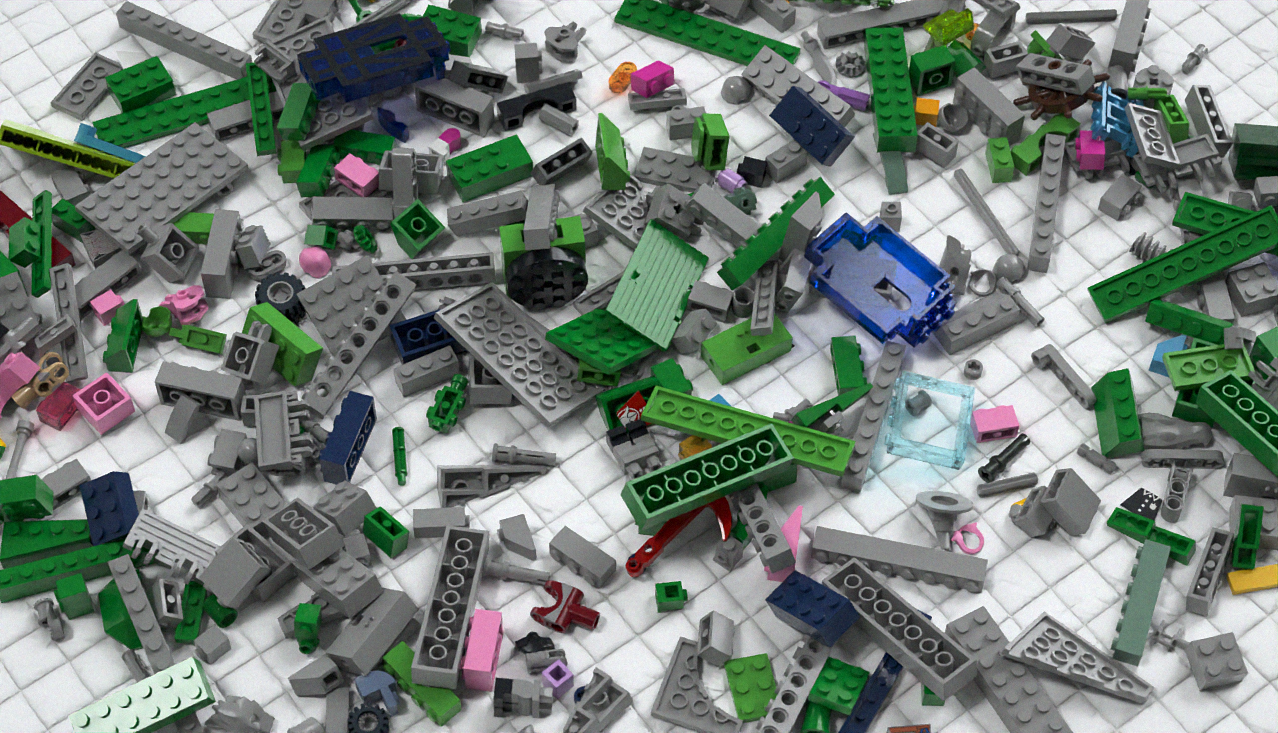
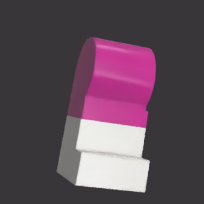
[429,128,461,167]

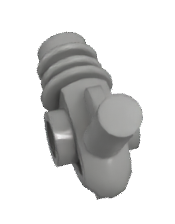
[331,227,360,251]

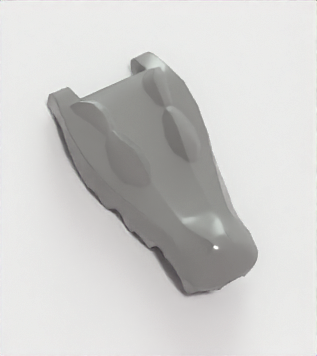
[1138,412,1212,449]

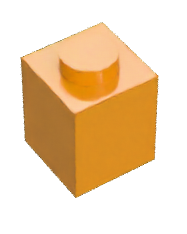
[914,98,940,127]

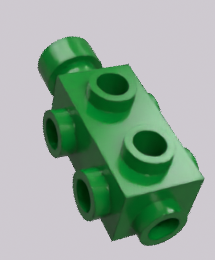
[426,374,469,433]

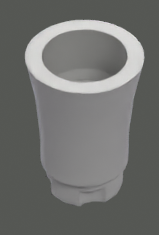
[1106,65,1128,99]

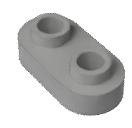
[248,250,287,280]

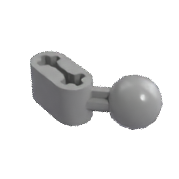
[238,438,309,476]

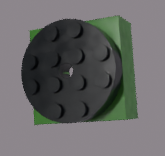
[499,216,588,310]

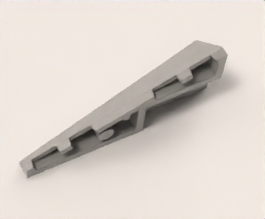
[437,465,546,508]
[563,667,633,733]

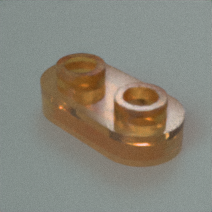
[608,61,637,93]

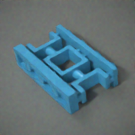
[1091,81,1143,158]

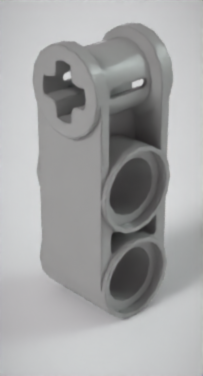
[1161,463,1193,522]

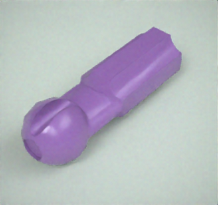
[818,80,870,111]

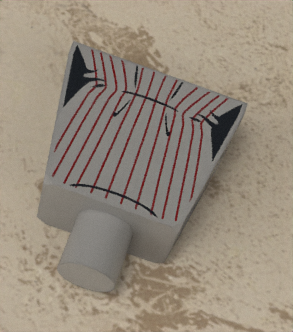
[80,230,122,269]

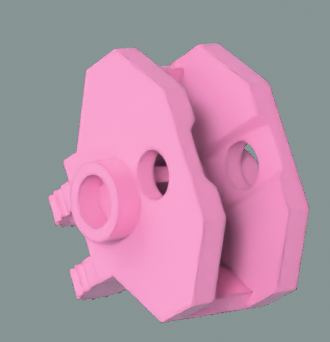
[159,285,209,325]

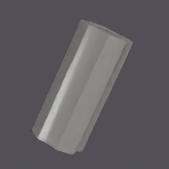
[538,104,579,136]

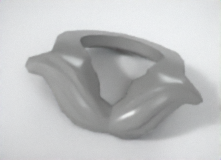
[969,268,998,297]

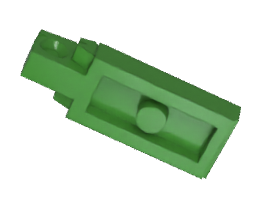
[169,325,227,354]

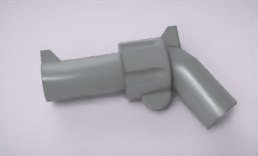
[773,398,813,422]

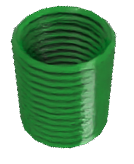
[203,594,238,628]

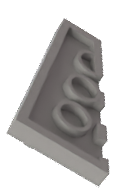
[277,593,344,639]

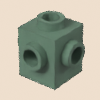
[724,187,757,215]

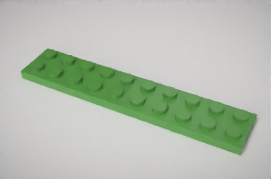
[641,386,856,477]

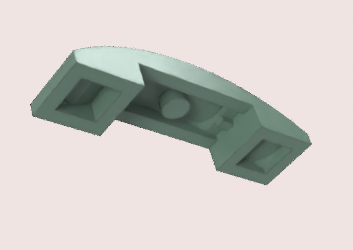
[873,133,908,195]

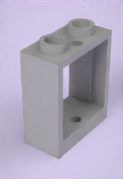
[775,248,813,313]

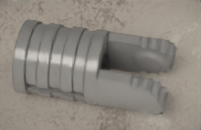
[525,648,568,673]

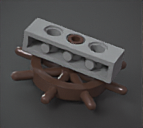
[1013,53,1110,120]

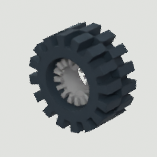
[347,702,390,733]

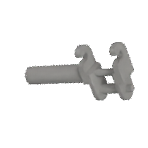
[1153,619,1190,651]

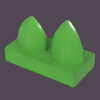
[1027,30,1063,60]

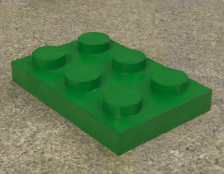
[808,656,870,716]

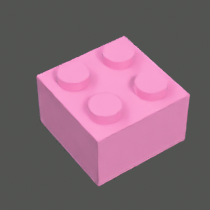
[72,372,135,435]

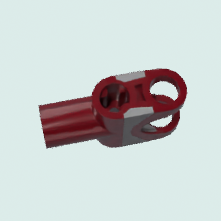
[530,580,600,633]

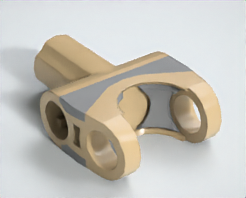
[11,352,69,409]

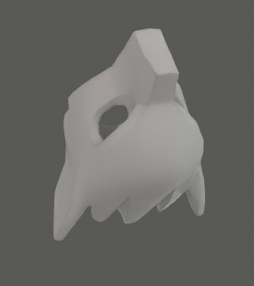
[939,235,972,295]
[204,695,275,733]

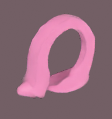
[951,522,984,554]

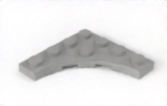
[650,636,743,733]

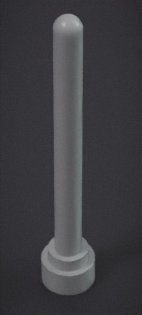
[6,419,35,479]

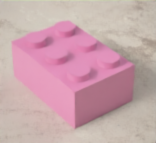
[460,609,504,692]

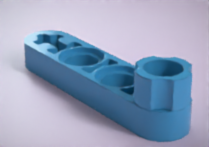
[74,123,146,163]

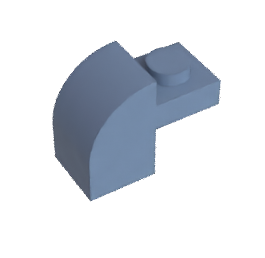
[354,671,400,717]

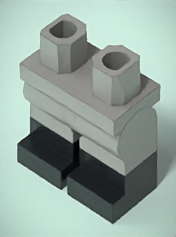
[606,419,661,480]
[493,678,553,718]

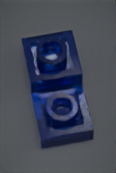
[377,107,409,143]

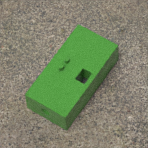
[701,313,793,385]

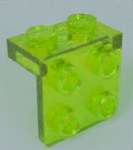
[923,8,974,45]

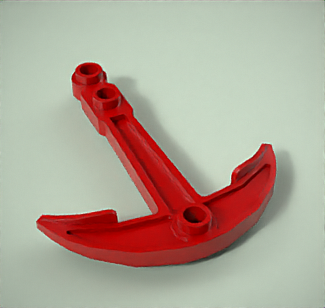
[625,496,732,577]

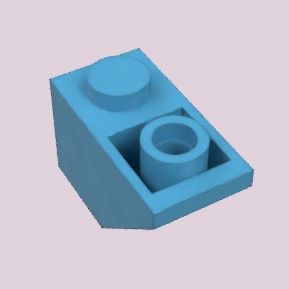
[1148,335,1188,377]

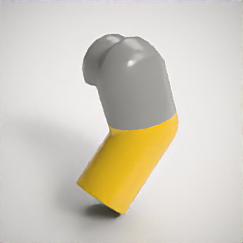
[1009,498,1026,524]

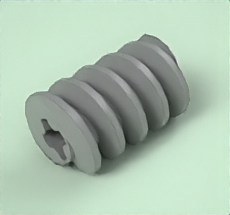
[1129,232,1172,261]

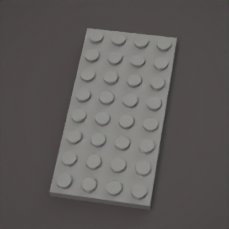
[259,16,374,151]
[75,123,249,255]
[434,282,605,428]

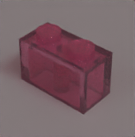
[36,381,81,432]

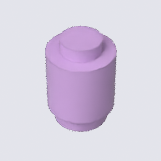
[717,168,747,193]

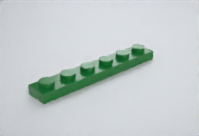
[245,62,277,156]
[31,190,52,298]

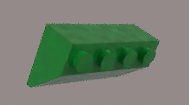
[1091,368,1145,458]

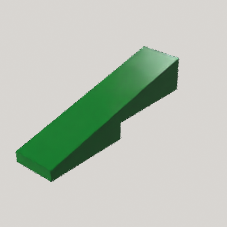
[791,383,873,428]
[1107,507,1196,566]

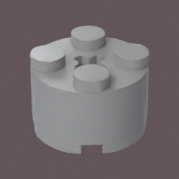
[1132,65,1174,109]

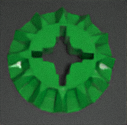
[354,224,377,254]

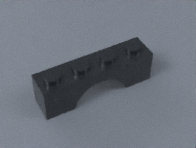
[497,82,577,131]

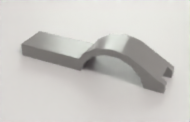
[28,314,77,363]

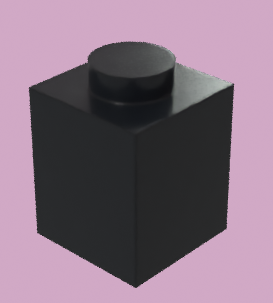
[737,156,767,188]

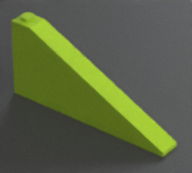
[0,119,136,178]

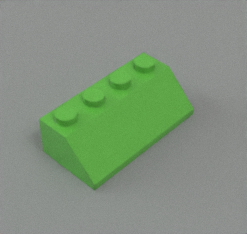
[595,113,630,190]

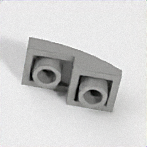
[164,394,200,443]

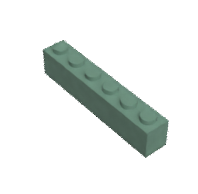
[1110,539,1171,667]

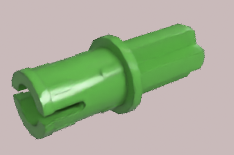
[1128,86,1167,101]

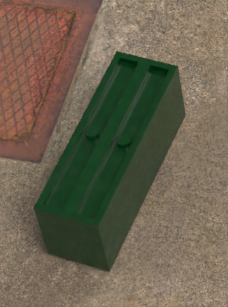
[1228,123,1278,180]

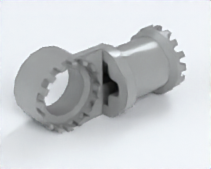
[34,598,65,640]

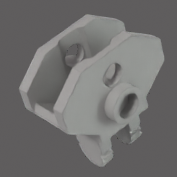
[544,21,587,62]

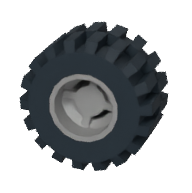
[255,272,306,324]

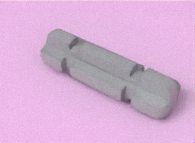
[1077,443,1116,474]

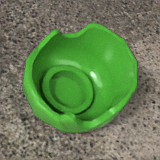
[142,306,173,337]

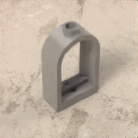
[970,10,1017,57]

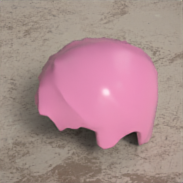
[299,246,331,278]

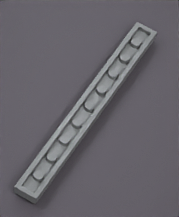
[108,554,204,733]

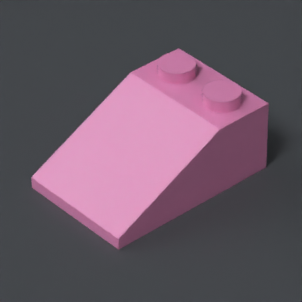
[764,506,803,582]

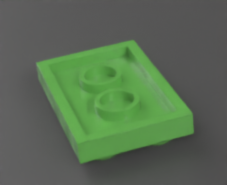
[724,653,777,723]

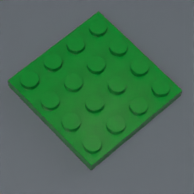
[545,309,659,375]

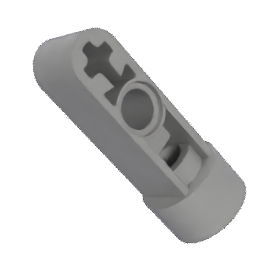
[392,148,418,220]

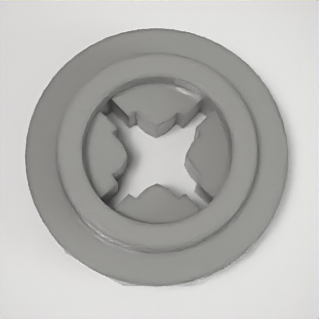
[835,51,866,76]
[300,432,323,462]

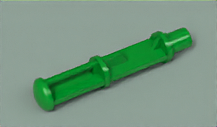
[392,427,408,486]

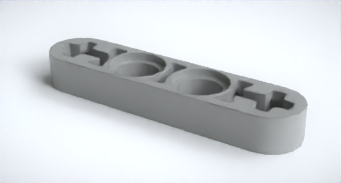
[1141,449,1224,469]

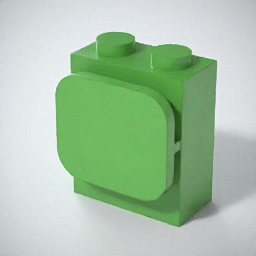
[691,113,729,170]

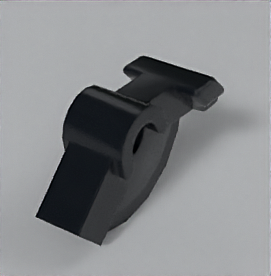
[515,631,555,654]

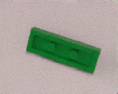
[174,581,208,644]

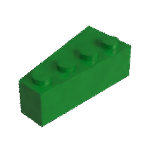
[0,519,93,569]

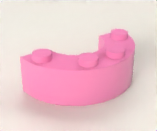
[0,352,40,419]

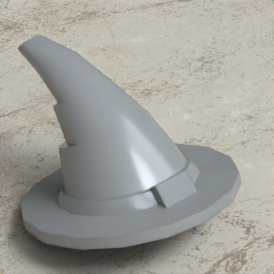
[916,491,973,550]

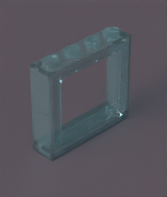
[884,370,975,470]

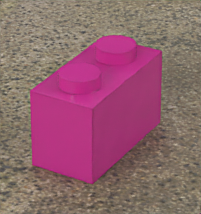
[631,60,675,98]
[1075,130,1105,170]

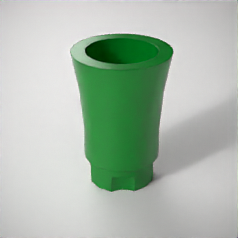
[800,701,831,733]

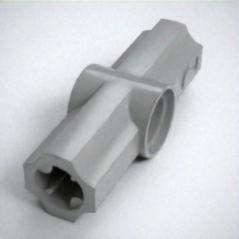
[0,316,42,365]

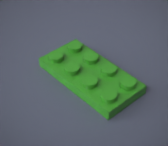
[1162,342,1255,391]

